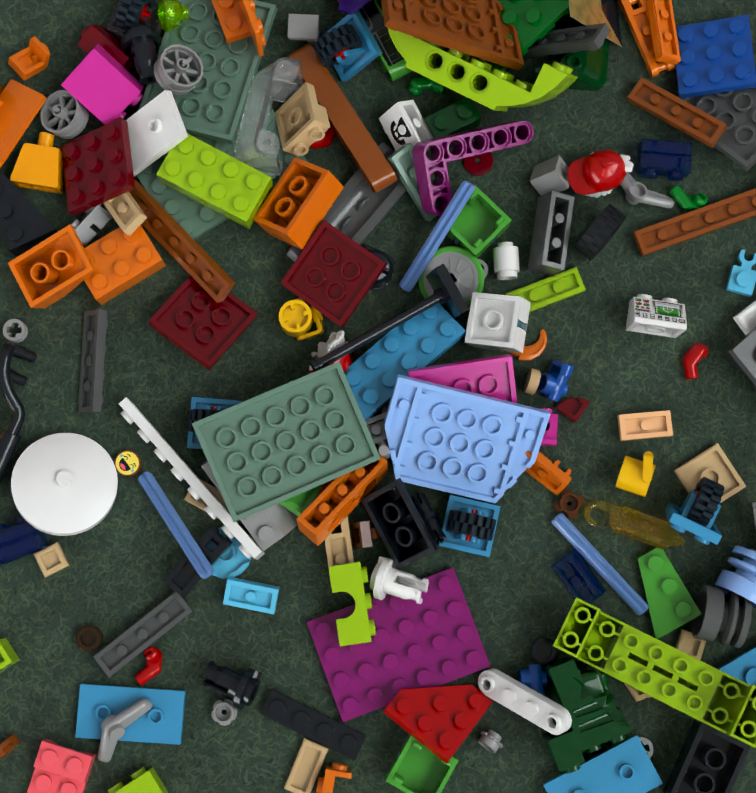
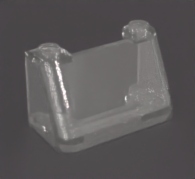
[233,57,304,177]

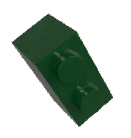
[424,97,481,138]

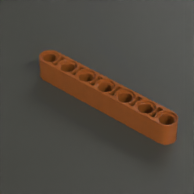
[287,43,397,194]

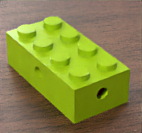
[156,133,274,229]

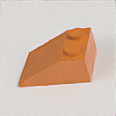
[8,224,95,309]

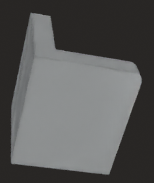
[288,14,320,47]
[530,155,570,196]

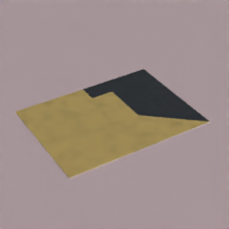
[569,0,622,47]

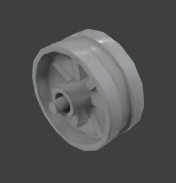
[154,44,203,95]
[40,90,89,139]

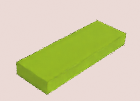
[506,267,586,313]

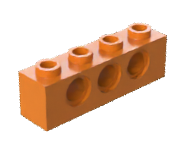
[296,455,388,546]

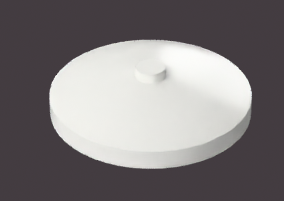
[11,433,118,536]

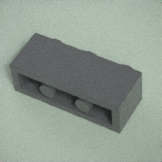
[528,191,575,276]

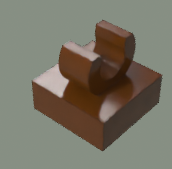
[351,521,381,549]

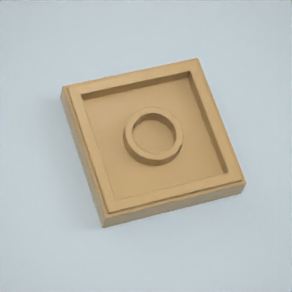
[674,443,746,503]

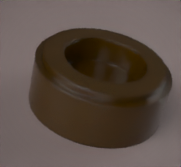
[75,625,103,652]

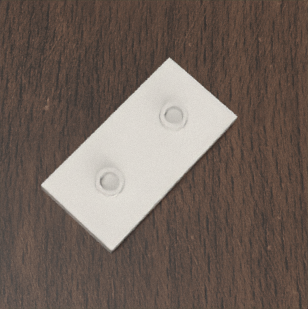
[126,90,188,177]

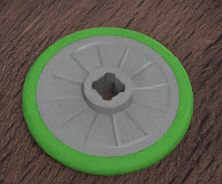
[418,246,484,307]

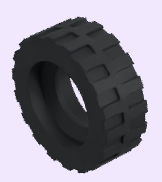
[575,204,627,261]

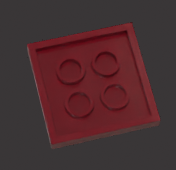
[61,117,135,216]
[280,220,387,328]
[148,276,258,371]

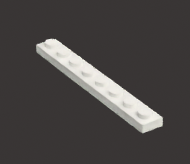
[119,397,265,560]

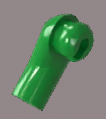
[669,185,708,211]

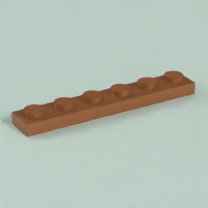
[129,180,235,303]
[633,188,756,257]

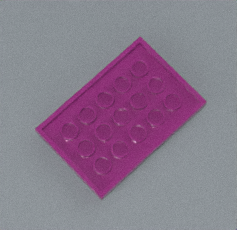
[307,567,490,722]

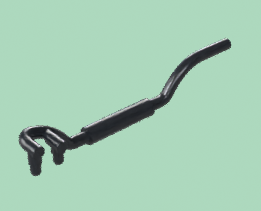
[0,341,37,484]

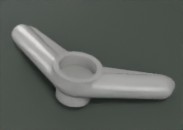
[621,172,675,208]
[98,699,152,763]

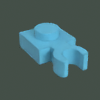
[726,249,756,297]

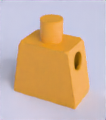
[10,132,64,194]

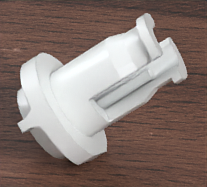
[370,556,429,604]

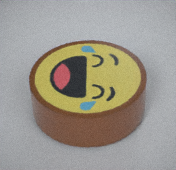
[114,450,142,477]

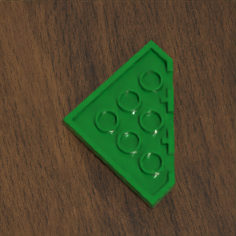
[471,0,570,83]

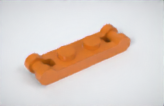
[617,0,675,78]

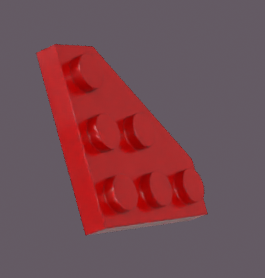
[383,685,493,764]

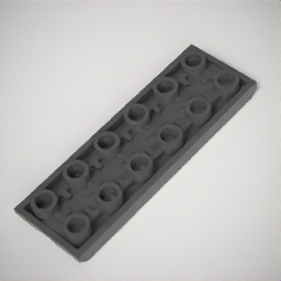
[286,142,407,262]

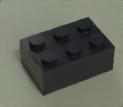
[663,719,751,793]

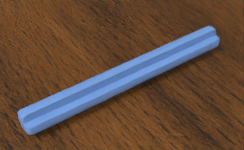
[399,180,475,292]
[138,471,214,579]
[551,513,648,615]

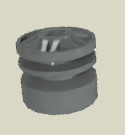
[691,585,752,648]

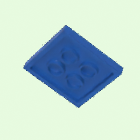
[676,14,756,99]

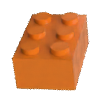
[253,157,344,250]
[84,225,166,305]

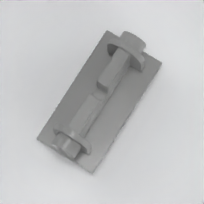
[71,203,112,247]

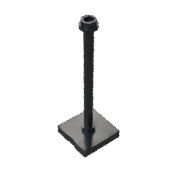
[309,263,469,372]

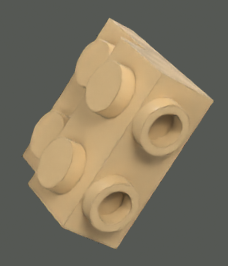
[275,82,330,157]

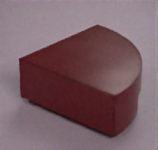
[554,398,590,423]

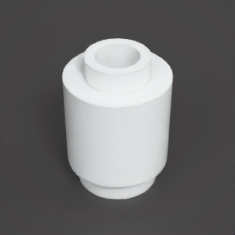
[493,242,520,280]

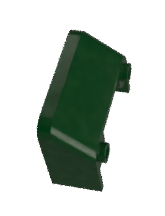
[531,25,610,91]

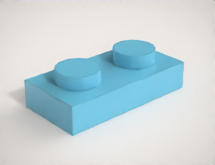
[223,577,280,614]

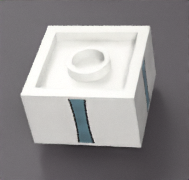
[464,292,531,353]

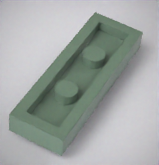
[387,143,439,221]

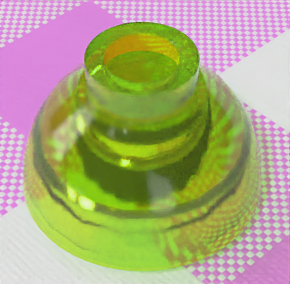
[158,0,189,32]

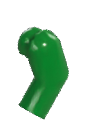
[408,76,445,96]

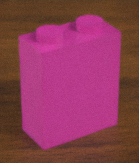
[61,44,144,125]

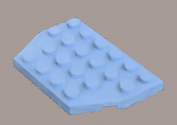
[384,374,550,504]

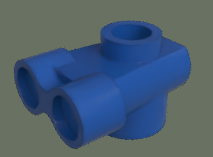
[537,359,574,402]
[518,664,547,696]

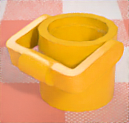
[279,298,324,341]
[615,451,656,497]

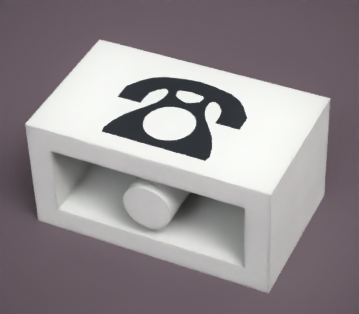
[379,100,433,151]

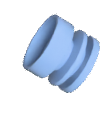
[715,545,756,609]

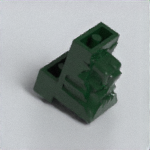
[542,656,632,774]

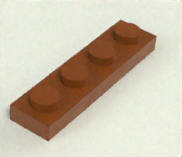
[627,77,727,148]

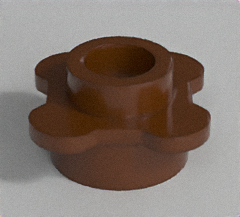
[554,488,584,519]

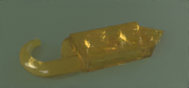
[583,499,686,550]

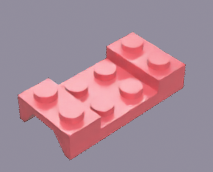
[27,739,96,793]

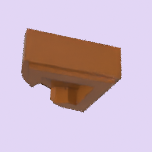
[0,734,20,760]

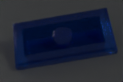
[551,549,606,604]

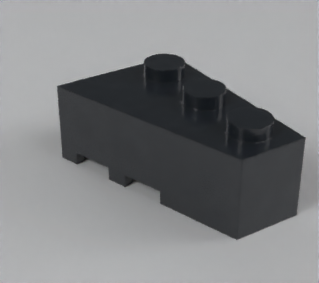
[0,172,58,257]

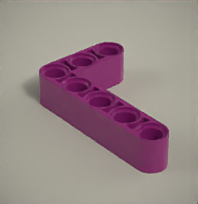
[413,121,534,216]

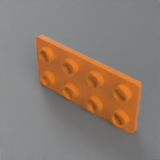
[211,0,266,57]
[0,79,47,168]

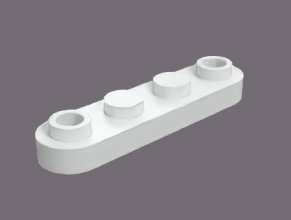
[478,668,572,735]

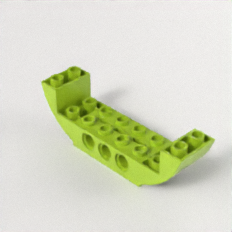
[388,28,578,112]
[553,597,756,748]

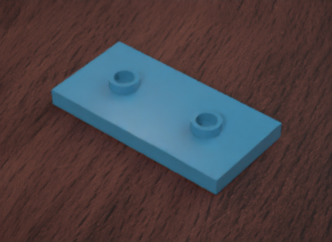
[75,683,186,745]
[542,734,663,793]

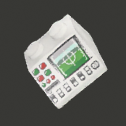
[626,294,687,338]

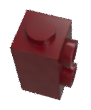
[77,25,134,71]

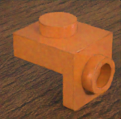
[8,36,50,81]
[316,762,352,793]

